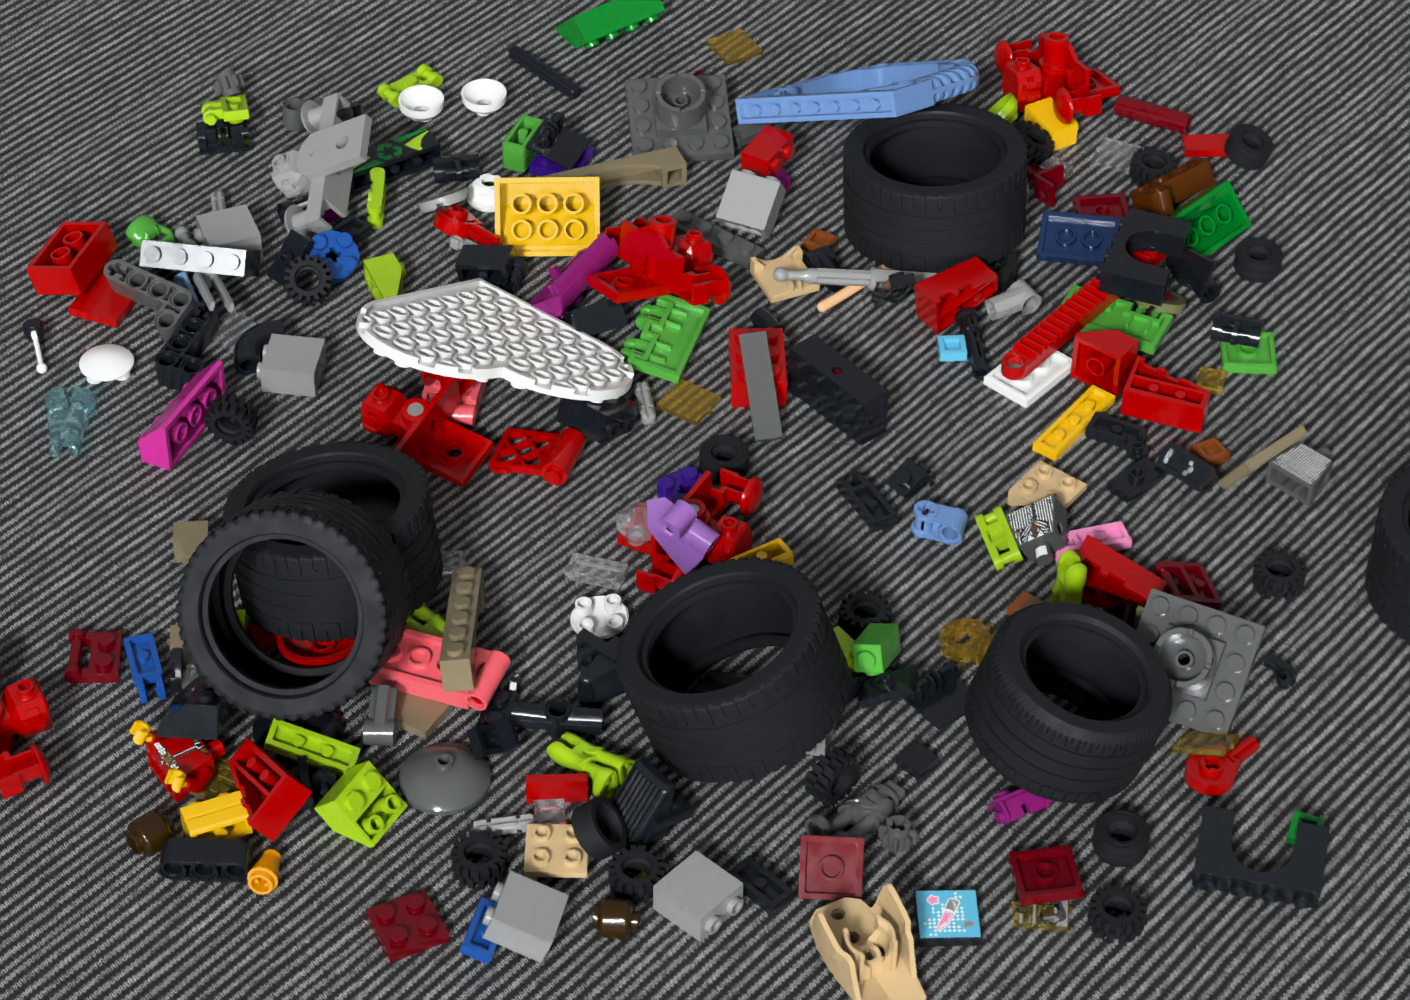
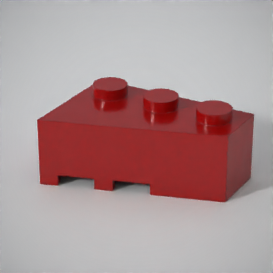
[914,256,998,335]
[1120,356,1211,434]
[1077,535,1167,610]
[228,738,312,842]

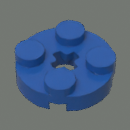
[308,231,359,283]

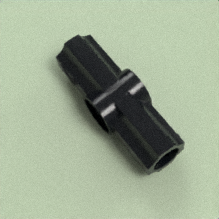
[511,698,605,738]

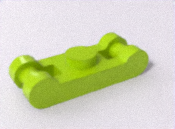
[377,64,443,108]
[366,167,386,229]
[974,505,1023,571]

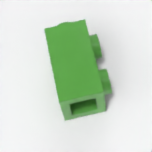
[852,623,901,676]

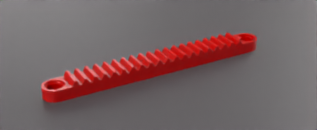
[1001,251,1167,380]

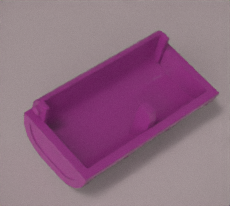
[529,233,619,320]

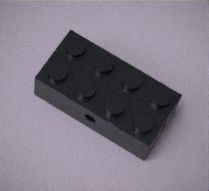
[788,335,889,446]

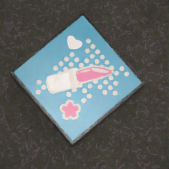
[913,889,983,947]

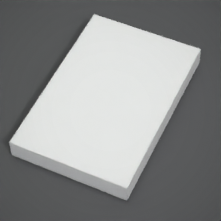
[983,350,1072,408]

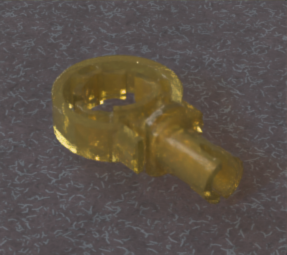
[939,618,994,665]

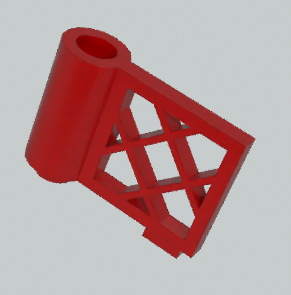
[488,428,586,485]

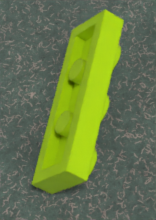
[263,718,361,776]

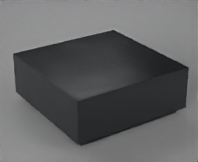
[896,741,939,780]

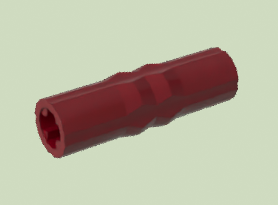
[1114,95,1192,135]

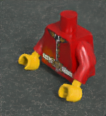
[129,720,225,802]

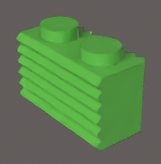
[502,115,543,173]

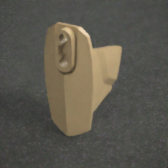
[809,883,927,1000]

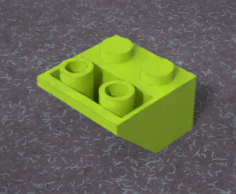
[314,760,408,848]

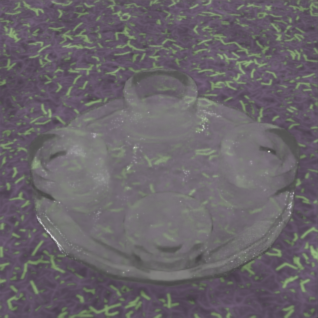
[615,502,652,546]

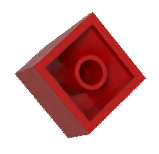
[741,125,795,178]
[1070,330,1139,399]

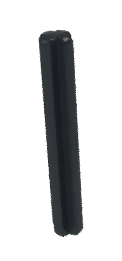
[508,45,581,100]

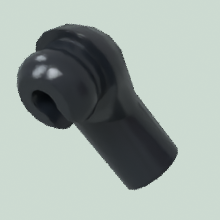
[1263,654,1296,689]

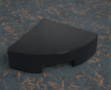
[169,649,185,691]

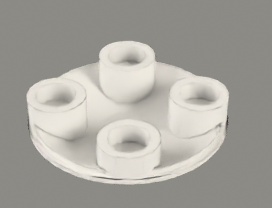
[79,344,134,384]
[570,593,629,640]

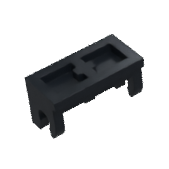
[563,299,628,336]
[1155,441,1224,493]

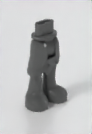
[805,780,905,837]

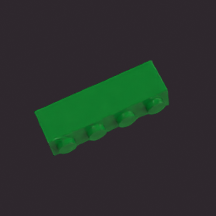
[555,0,665,49]
[1164,180,1252,262]

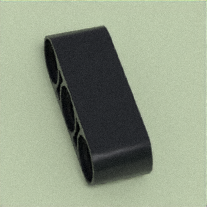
[158,838,254,883]

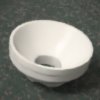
[461,79,507,116]
[398,85,444,122]
[467,173,501,212]

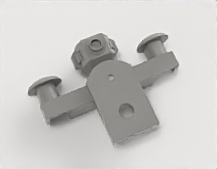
[271,92,372,238]

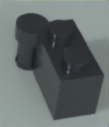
[455,245,529,293]

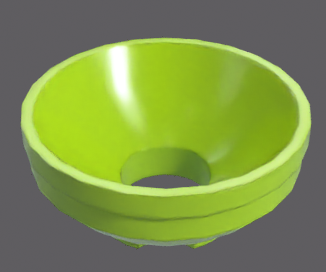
[988,93,1018,124]

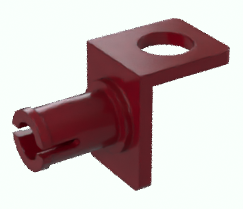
[1027,163,1064,207]

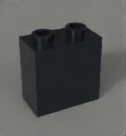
[556,396,638,443]

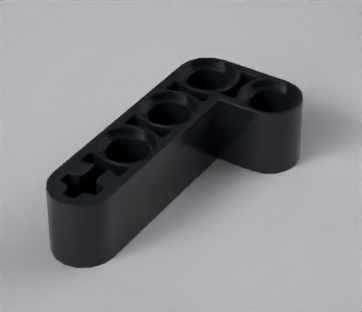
[155,302,220,391]

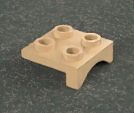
[750,245,820,303]
[1007,460,1087,509]
[524,824,589,881]

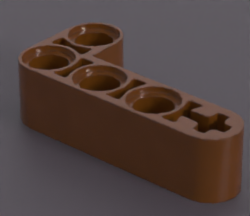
[1130,157,1216,216]

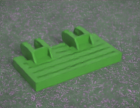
[1057,284,1173,355]
[619,295,711,384]

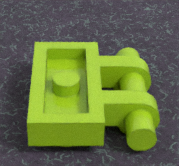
[201,95,249,125]

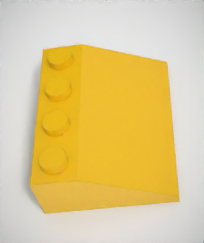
[494,177,600,257]

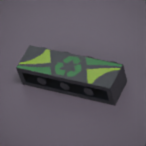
[350,128,441,195]

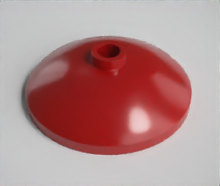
[277,635,356,667]

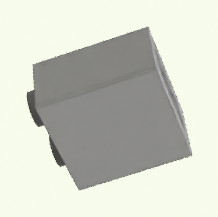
[716,169,786,239]
[193,204,263,258]
[256,334,327,397]
[653,850,744,942]
[482,870,569,963]

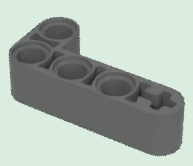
[103,259,196,342]

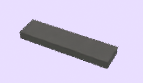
[739,331,783,443]

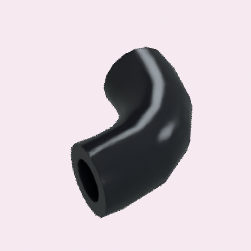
[233,320,284,375]

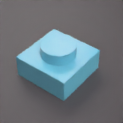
[937,335,967,362]

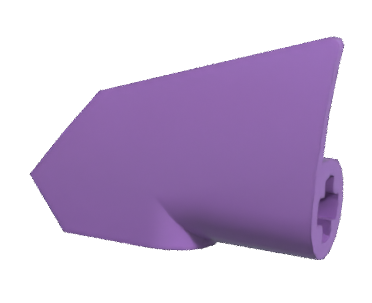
[646,497,721,575]

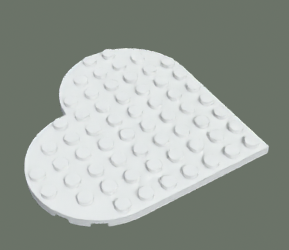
[356,278,634,403]

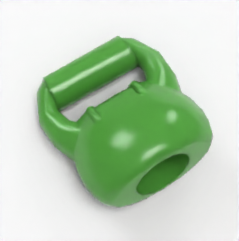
[126,214,175,248]

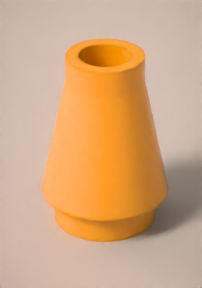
[247,849,281,895]

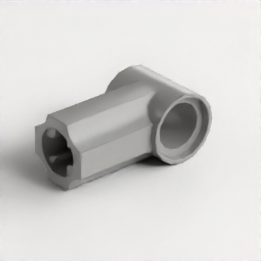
[985,280,1042,321]

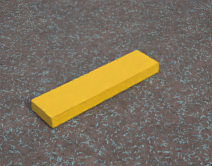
[1032,385,1116,462]

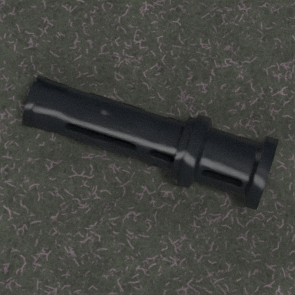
[955,308,990,379]

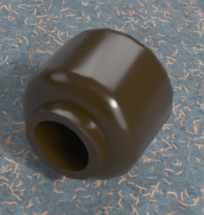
[125,811,174,858]
[592,897,640,940]

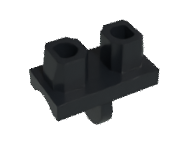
[432,152,480,184]
[1210,312,1263,348]
[289,755,337,817]

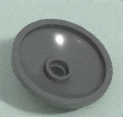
[399,742,491,815]

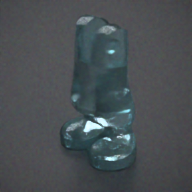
[44,386,97,457]

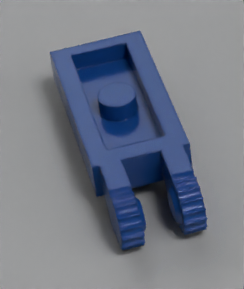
[123,632,166,704]

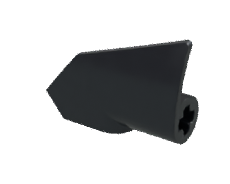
[1165,248,1221,303]

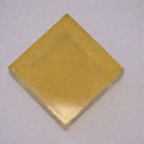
[1196,366,1227,396]

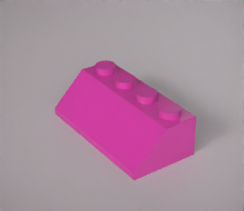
[138,360,226,471]

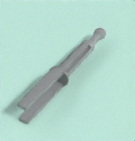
[174,226,234,312]
[773,266,938,291]

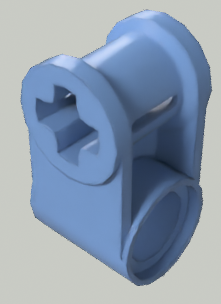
[911,500,968,545]

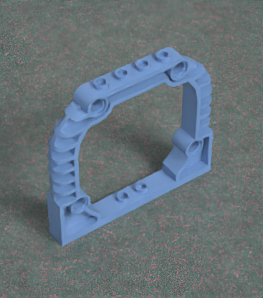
[735,59,979,124]

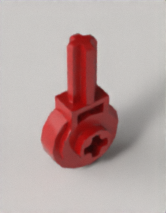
[433,205,503,245]
[1184,736,1260,796]

